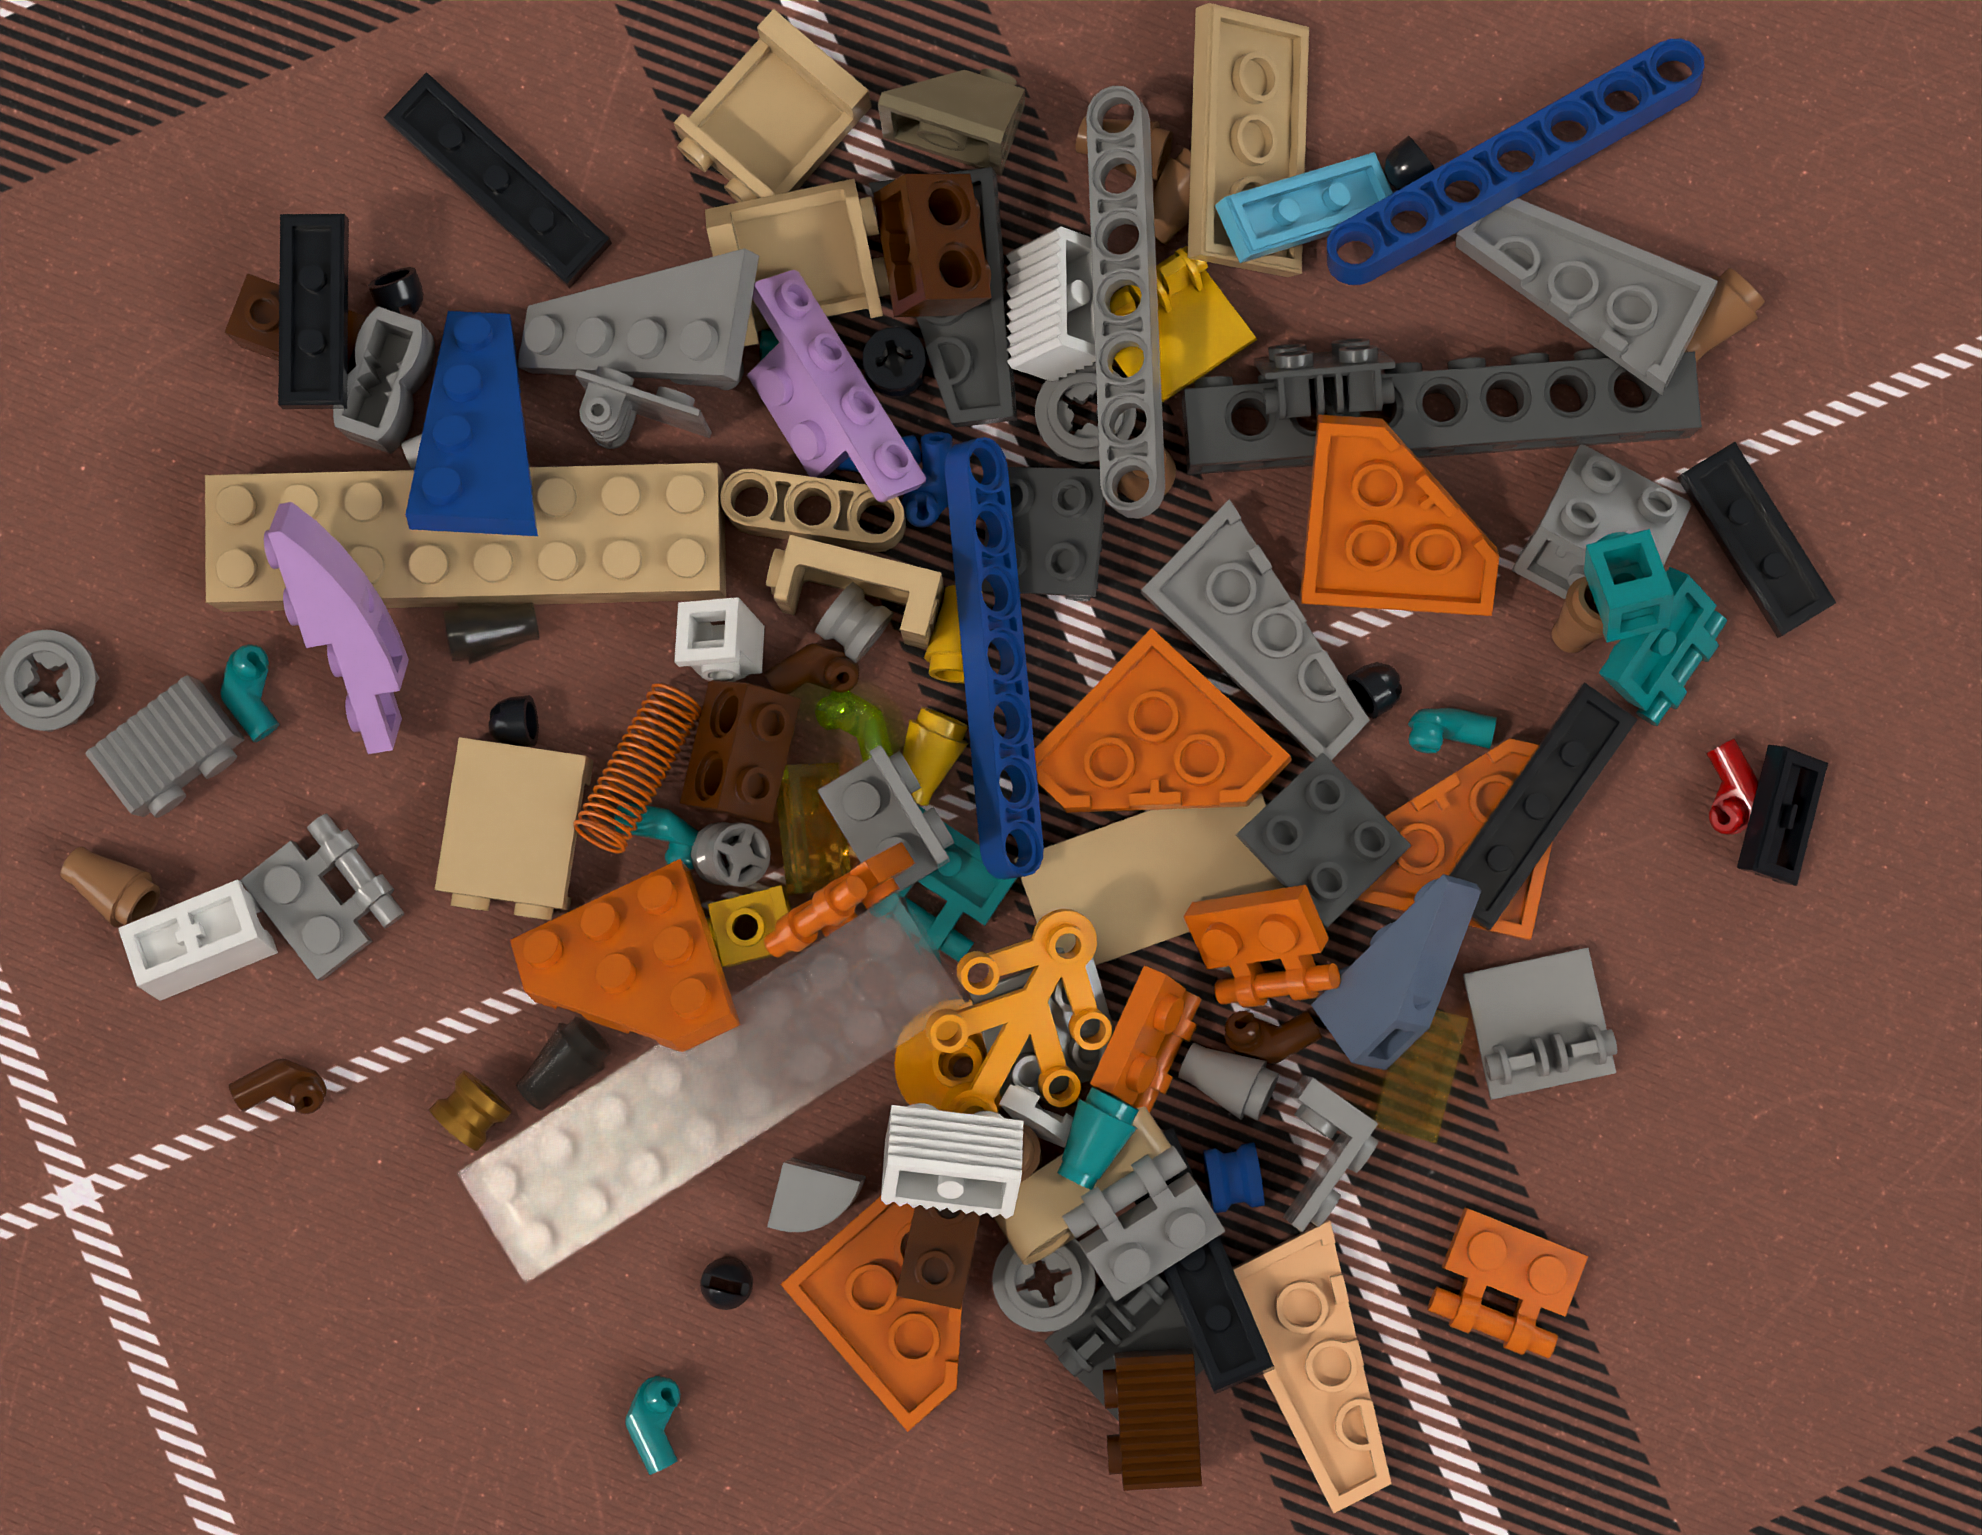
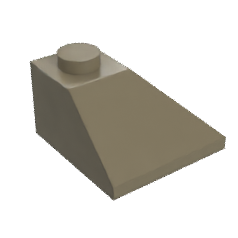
[878,68,1025,176]

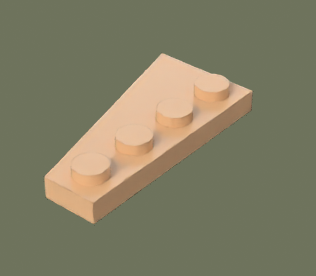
[1233,1219,1392,1513]

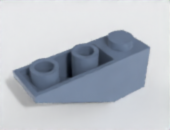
[1311,874,1481,1070]

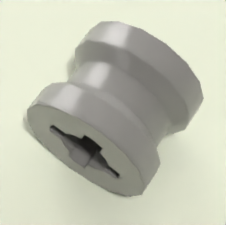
[815,582,894,663]
[691,822,771,887]

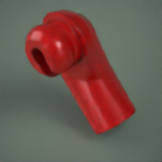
[1706,738,1759,835]

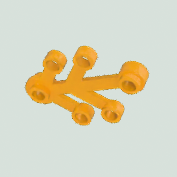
[925,909,1112,1113]

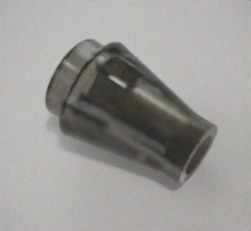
[443,602,539,665]
[516,1017,611,1111]

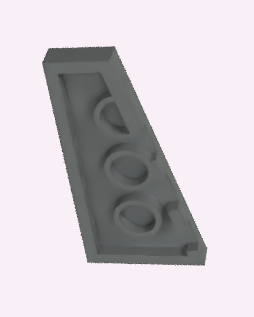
[869,167,1017,427]

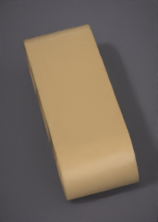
[720,469,906,552]
[993,1107,1172,1265]

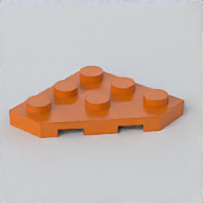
[1300,414,1499,616]
[1034,628,1292,813]
[1355,738,1553,941]
[510,859,741,1052]
[780,1196,963,1432]

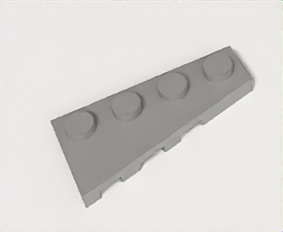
[1455,192,1718,395]
[518,248,759,382]
[1140,499,1370,761]

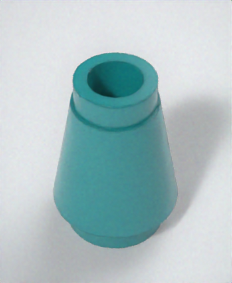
[1057,1087,1139,1190]

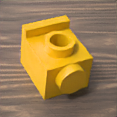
[706,885,792,968]

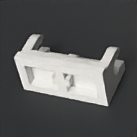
[118,879,278,1001]

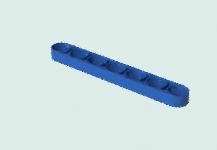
[1327,39,1704,285]
[945,437,1044,880]

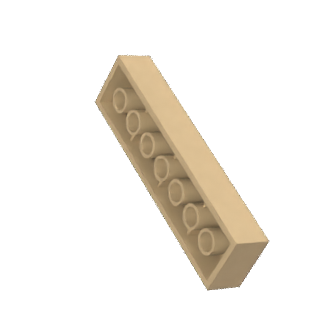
[205,463,726,612]

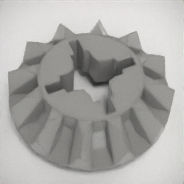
[1035,363,1136,464]
[0,630,100,732]
[992,1238,1096,1333]

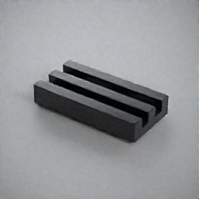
[1737,745,1828,886]

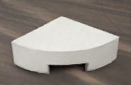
[999,1084,1073,1148]

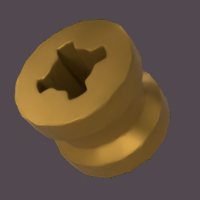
[429,1071,512,1151]

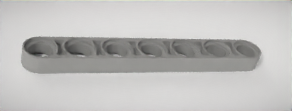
[1086,86,1165,519]

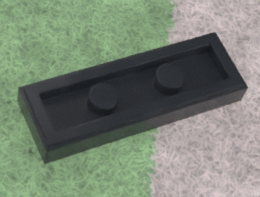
[278,214,349,409]
[1677,442,1836,638]

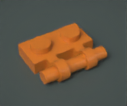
[764,842,916,958]
[1183,885,1340,1008]
[1090,965,1202,1113]
[1427,1207,1588,1359]

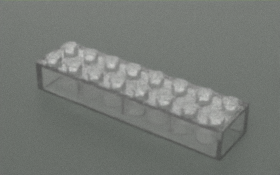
[457,892,970,1284]

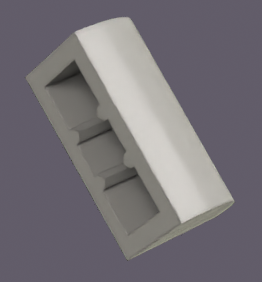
[767,1158,866,1232]

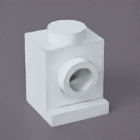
[674,597,765,682]

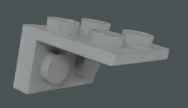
[1512,445,1691,599]
[817,745,954,901]
[1283,1075,1379,1232]

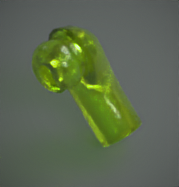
[815,691,893,763]

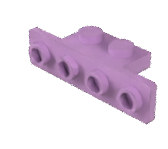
[747,270,926,503]

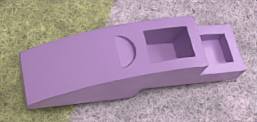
[264,502,409,754]

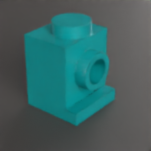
[1584,529,1674,643]

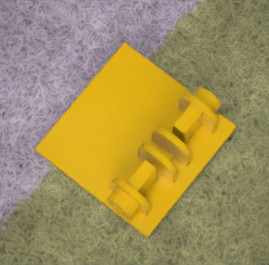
[1110,246,1257,402]

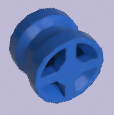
[1203,1142,1265,1213]

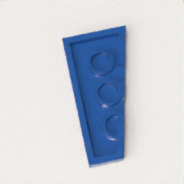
[405,311,538,536]

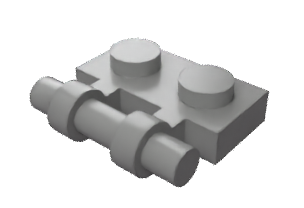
[240,813,405,981]
[1062,1146,1225,1302]

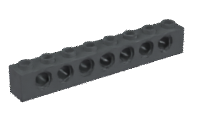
[1182,348,1702,475]

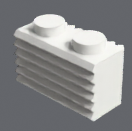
[1006,226,1096,381]
[881,1103,1024,1219]

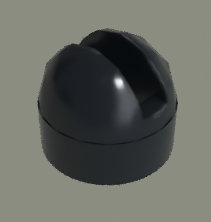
[1385,135,1435,190]
[368,267,424,315]
[1347,662,1402,719]
[488,695,539,747]
[700,1257,753,1310]

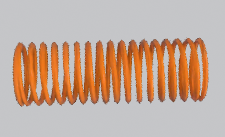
[573,683,702,853]

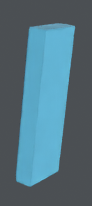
[1215,152,1393,263]

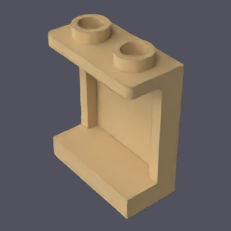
[674,9,871,202]
[705,179,890,346]
[766,535,944,650]
[435,737,594,921]

